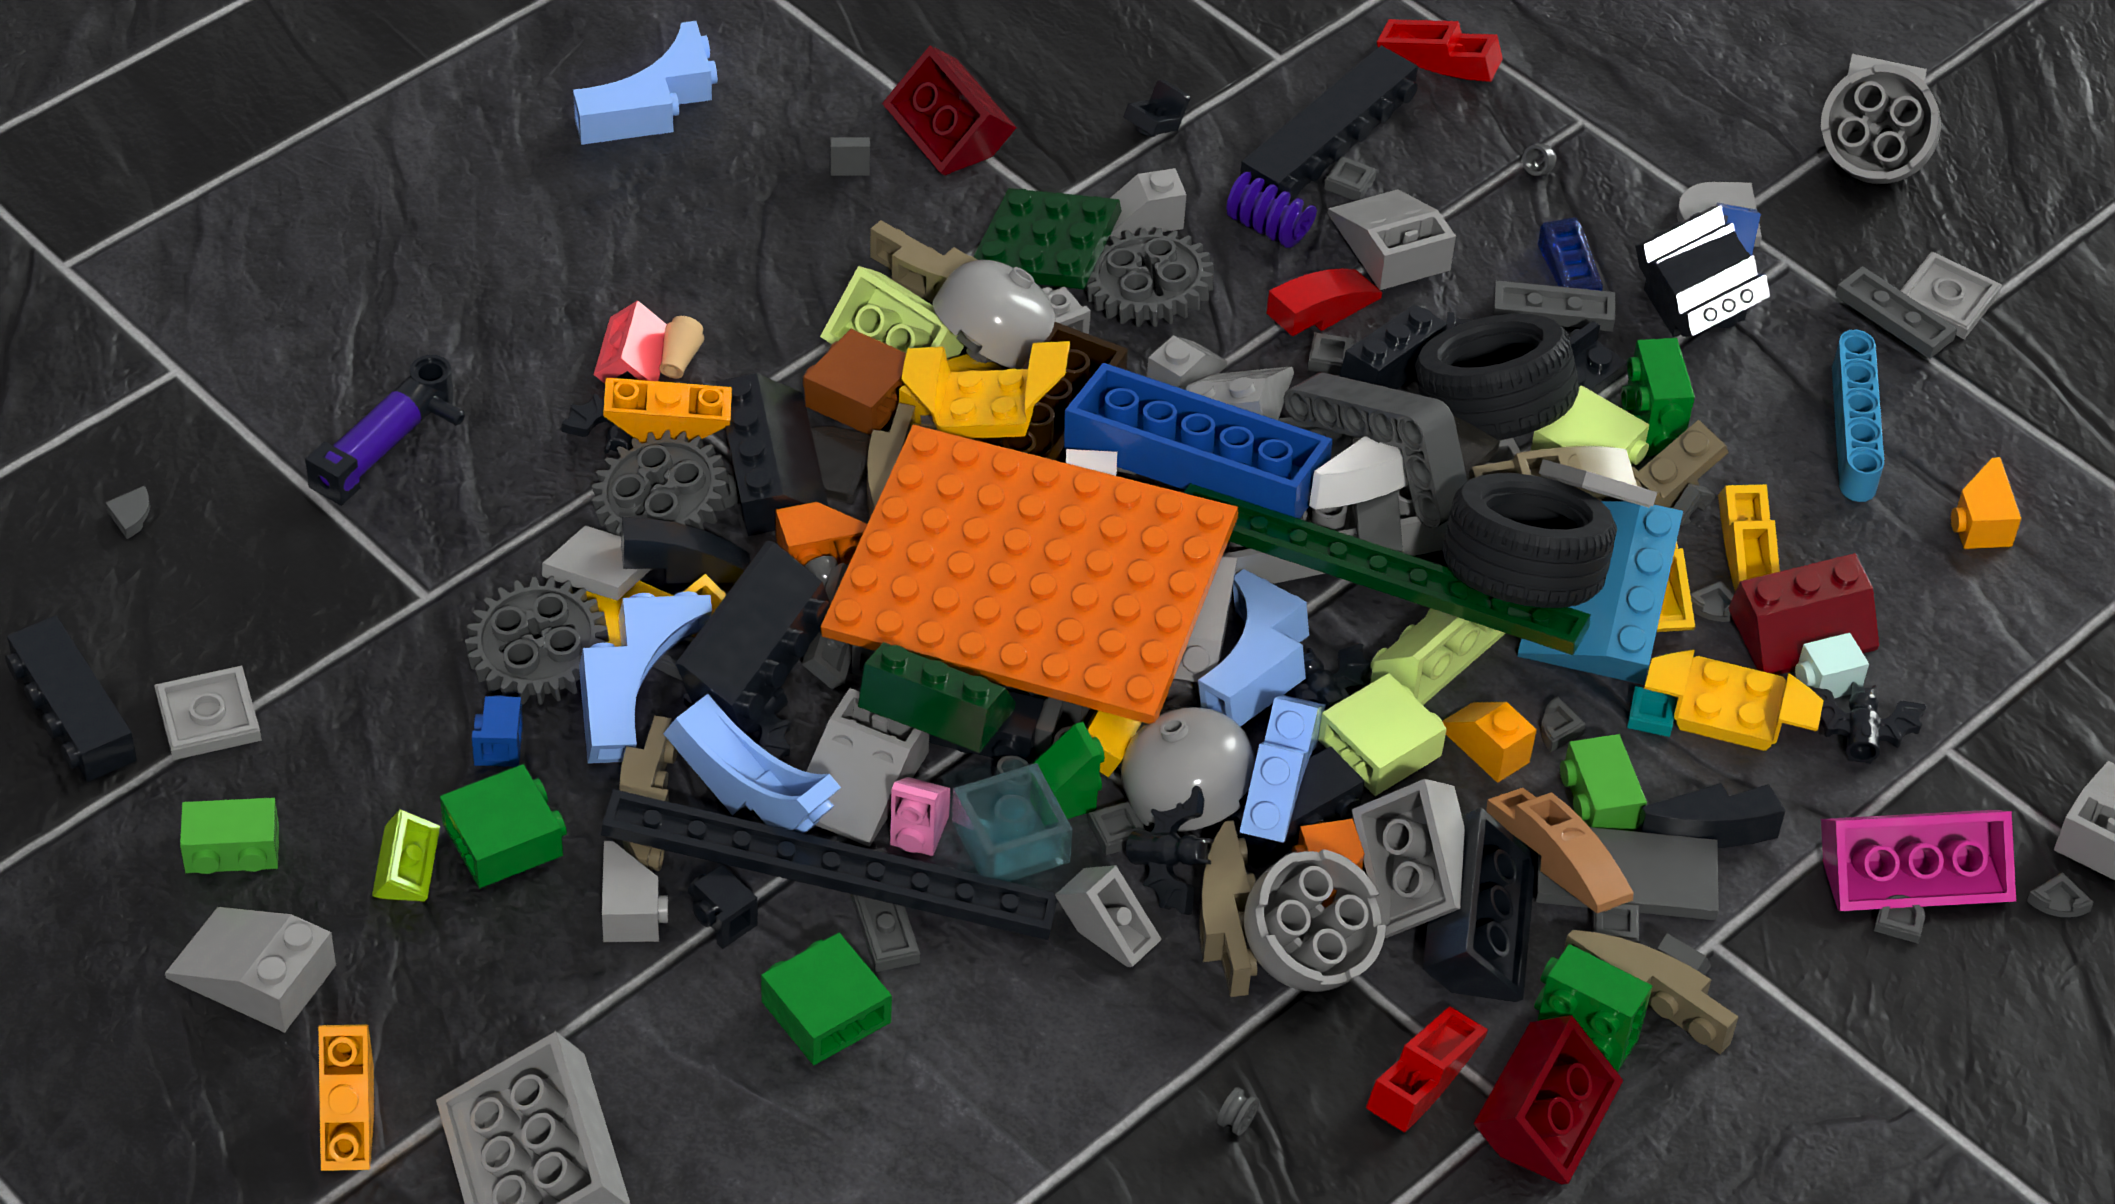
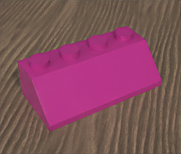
[1821,810,2016,911]

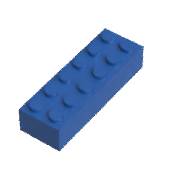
[1064,363,1332,519]

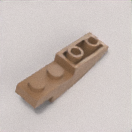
[1487,788,1634,913]

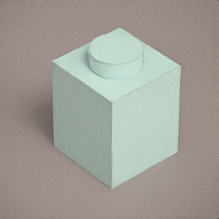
[1795,633,1869,698]

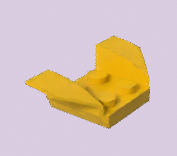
[901,341,1071,439]
[1644,650,1824,751]

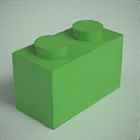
[1560,734,1647,831]
[180,798,279,874]

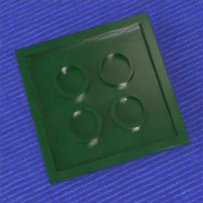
[973,188,1122,289]

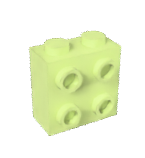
[1531,385,1649,465]
[1318,673,1447,796]

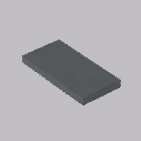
[1536,827,1719,921]

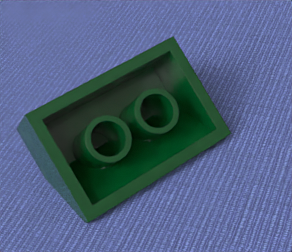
[858,642,1016,753]

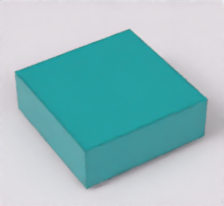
[1627,686,1678,737]

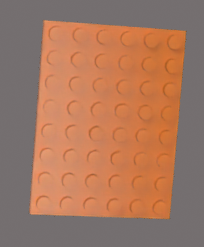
[821,425,1238,724]

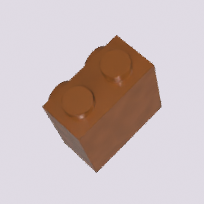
[803,329,906,436]

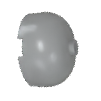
[1821,64,1941,184]
[932,260,1056,369]
[1121,707,1256,832]
[1244,849,1386,992]

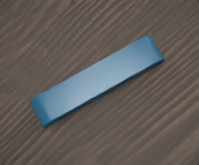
[1832,329,1884,502]

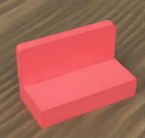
[593,300,667,384]

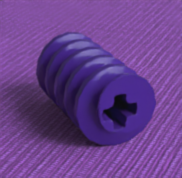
[1226,172,1317,248]

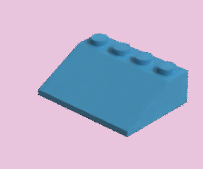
[1517,501,1683,685]

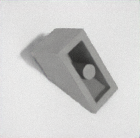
[1108,168,1187,241]
[1147,335,1227,390]
[602,841,668,942]
[1055,865,1162,967]

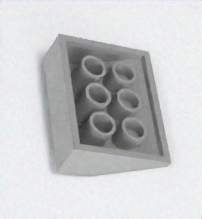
[436,1031,630,1204]

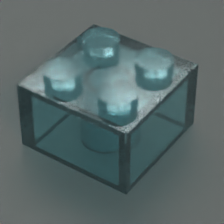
[952,763,1073,882]

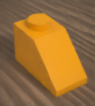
[1951,457,2021,549]
[1442,702,1537,783]

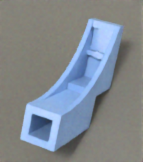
[573,21,718,145]
[1198,569,1309,727]
[579,591,712,764]
[663,694,841,834]
[1240,695,1326,843]

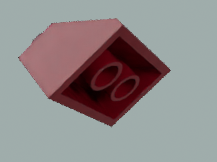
[882,45,1017,175]
[1728,553,1879,675]
[1474,1015,1623,1185]

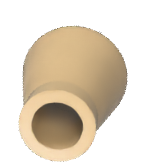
[659,316,704,379]

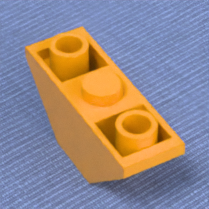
[603,378,732,444]
[318,1025,374,1171]

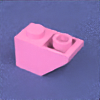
[890,777,950,856]

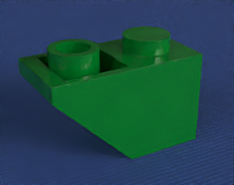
[1030,722,1105,825]

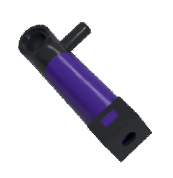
[305,355,465,506]

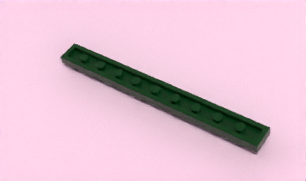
[1184,483,1591,655]

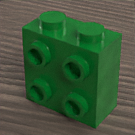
[1621,338,1695,456]
[440,764,567,889]
[761,932,892,1066]
[1534,944,1653,1072]

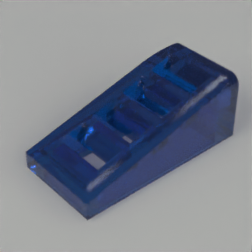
[1538,217,1603,291]

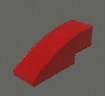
[1377,19,1503,82]
[1266,268,1382,337]
[1366,1006,1488,1133]

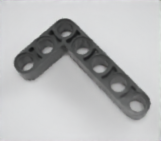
[1284,373,1467,528]

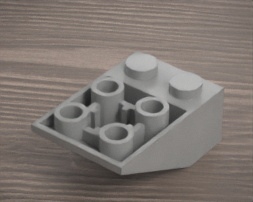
[1327,189,1456,290]
[806,688,929,847]
[2054,761,2115,880]

